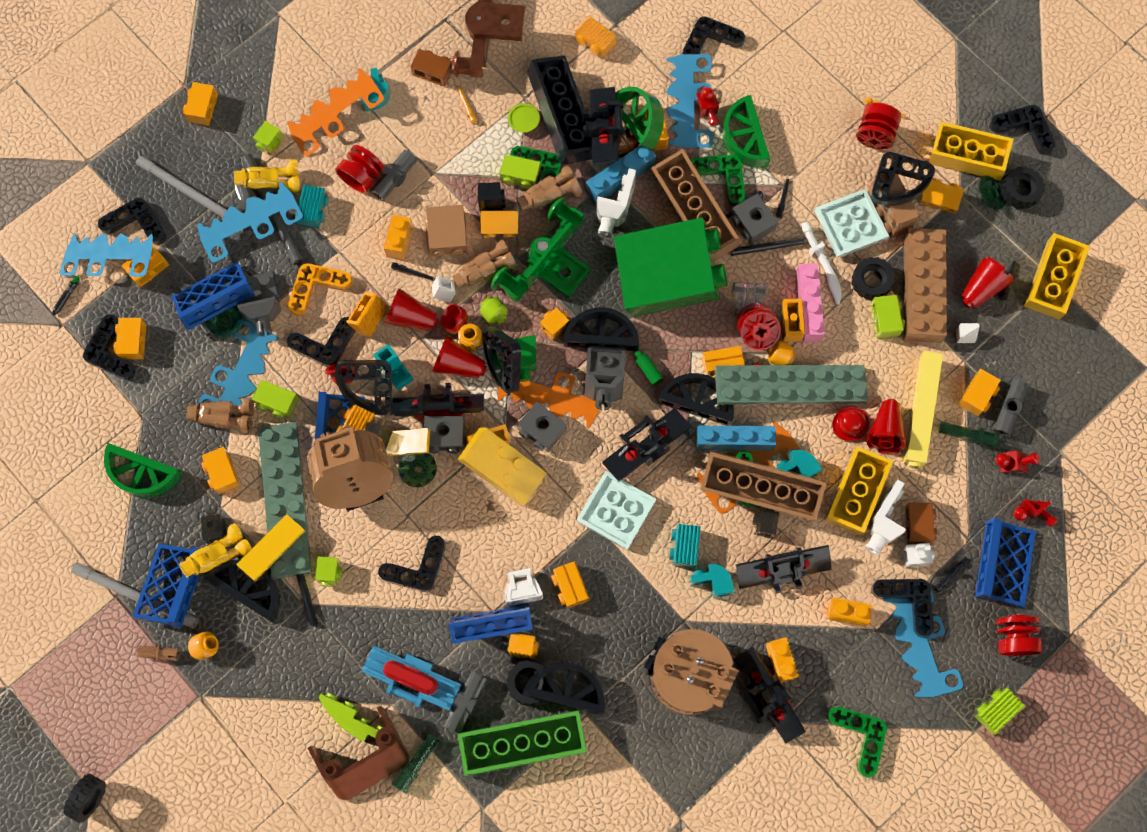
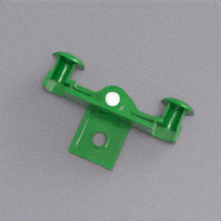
[491,198,591,304]

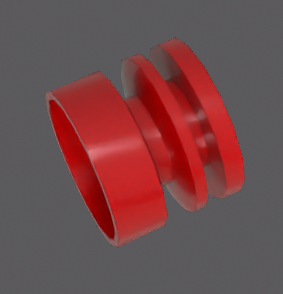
[856,102,902,150]
[335,145,385,194]
[736,303,781,350]
[996,615,1043,656]

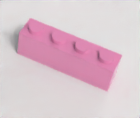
[796,263,825,343]

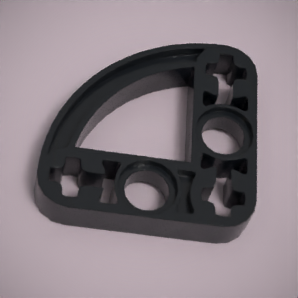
[870,152,935,206]
[482,326,521,394]
[335,360,392,415]

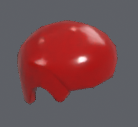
[441,303,468,334]

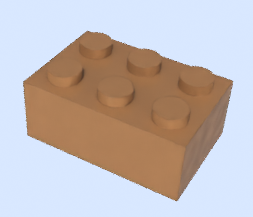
[868,174,919,239]

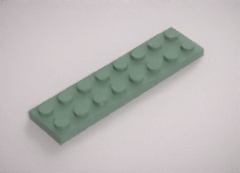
[715,365,868,405]
[258,422,312,579]

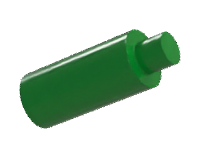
[635,350,664,386]

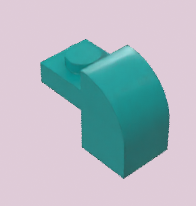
[362,67,390,112]
[373,344,414,391]
[777,450,822,477]
[689,564,734,598]

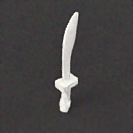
[801,222,842,305]

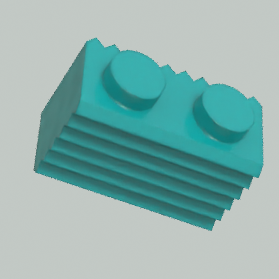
[295,185,329,228]
[669,524,701,568]

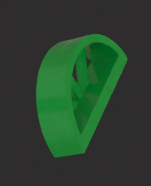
[616,86,664,150]
[722,95,770,168]
[104,443,183,498]

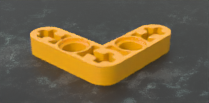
[288,263,353,316]

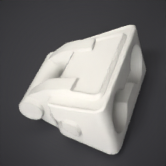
[505,568,543,606]

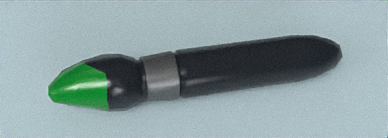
[52,276,80,315]

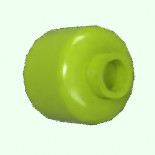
[480,297,508,325]

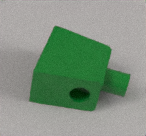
[514,335,537,382]

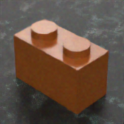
[410,49,453,87]
[905,503,937,545]

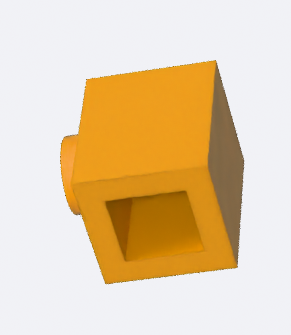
[540,307,570,341]

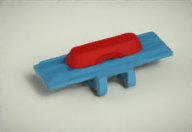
[361,646,461,711]

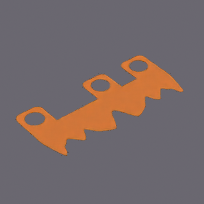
[288,68,384,156]
[498,372,599,428]
[697,421,801,514]

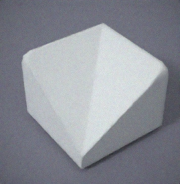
[432,276,456,302]
[956,323,980,343]

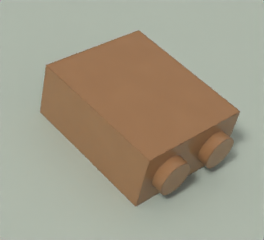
[426,205,468,257]

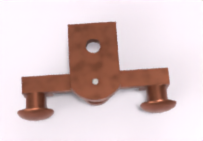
[452,0,526,78]

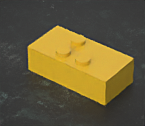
[929,122,1014,181]
[1024,233,1090,320]
[457,427,547,505]
[825,446,893,536]

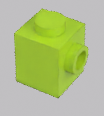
[253,121,284,154]
[315,556,343,587]

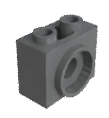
[731,193,778,244]
[517,402,567,453]
[424,416,465,454]

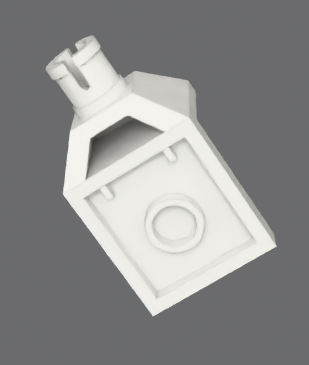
[597,169,636,238]
[865,480,906,555]

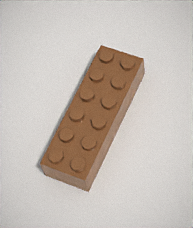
[651,149,741,261]
[904,228,947,343]
[700,450,827,521]

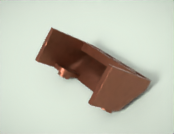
[307,706,410,800]

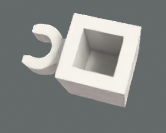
[902,543,935,568]

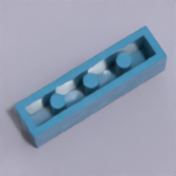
[586,145,656,205]
[696,425,776,451]

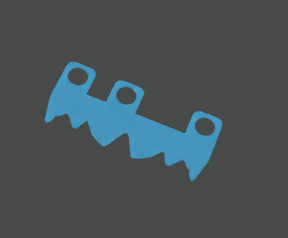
[666,54,713,148]
[198,182,303,262]
[60,233,153,277]
[198,320,280,417]
[883,584,963,697]

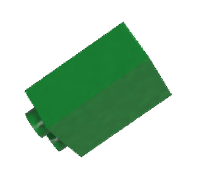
[614,217,728,317]

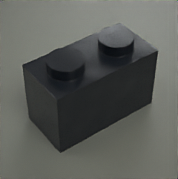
[478,182,506,214]

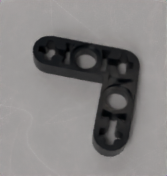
[682,16,745,54]
[989,105,1055,155]
[97,198,166,245]
[83,314,136,380]
[287,317,356,367]
[378,535,446,592]
[871,579,934,638]

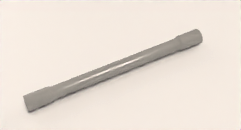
[136,156,227,218]
[71,562,199,629]

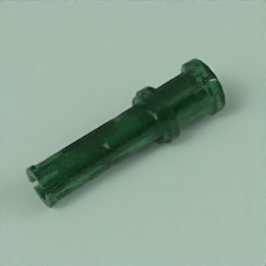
[938,421,1000,449]
[392,733,440,795]

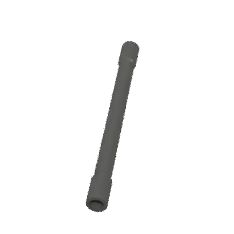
[242,154,303,265]

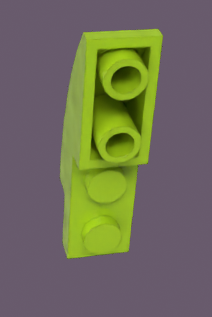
[319,693,383,743]

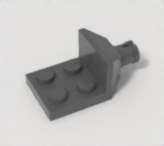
[237,271,281,337]
[584,346,626,410]

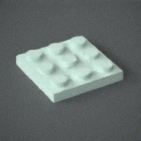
[814,189,889,258]
[576,471,656,550]

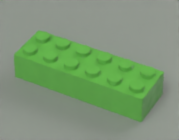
[458,711,587,776]

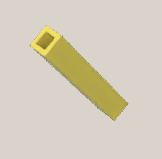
[903,350,943,469]

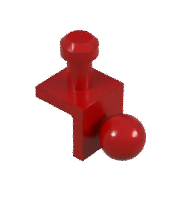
[696,87,720,127]
[995,450,1040,473]
[1013,498,1058,527]

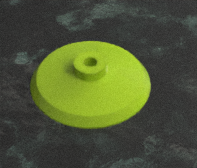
[508,103,540,133]

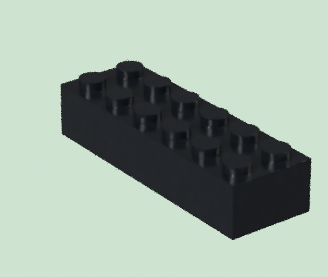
[527,55,592,165]

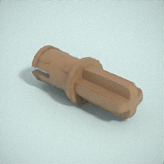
[137,645,179,661]

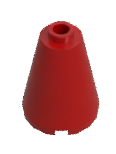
[961,256,1014,309]
[385,289,439,331]
[432,336,487,379]
[867,399,906,454]

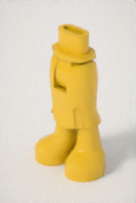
[234,159,300,193]
[179,523,252,577]

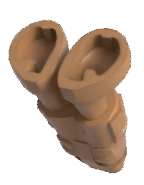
[516,166,582,211]
[452,240,518,289]
[186,397,254,432]

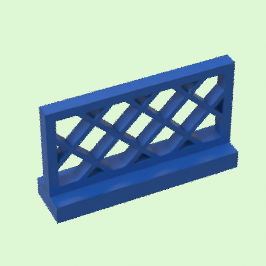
[171,261,255,330]
[314,391,365,445]
[975,518,1036,608]
[132,544,200,629]
[449,605,533,644]

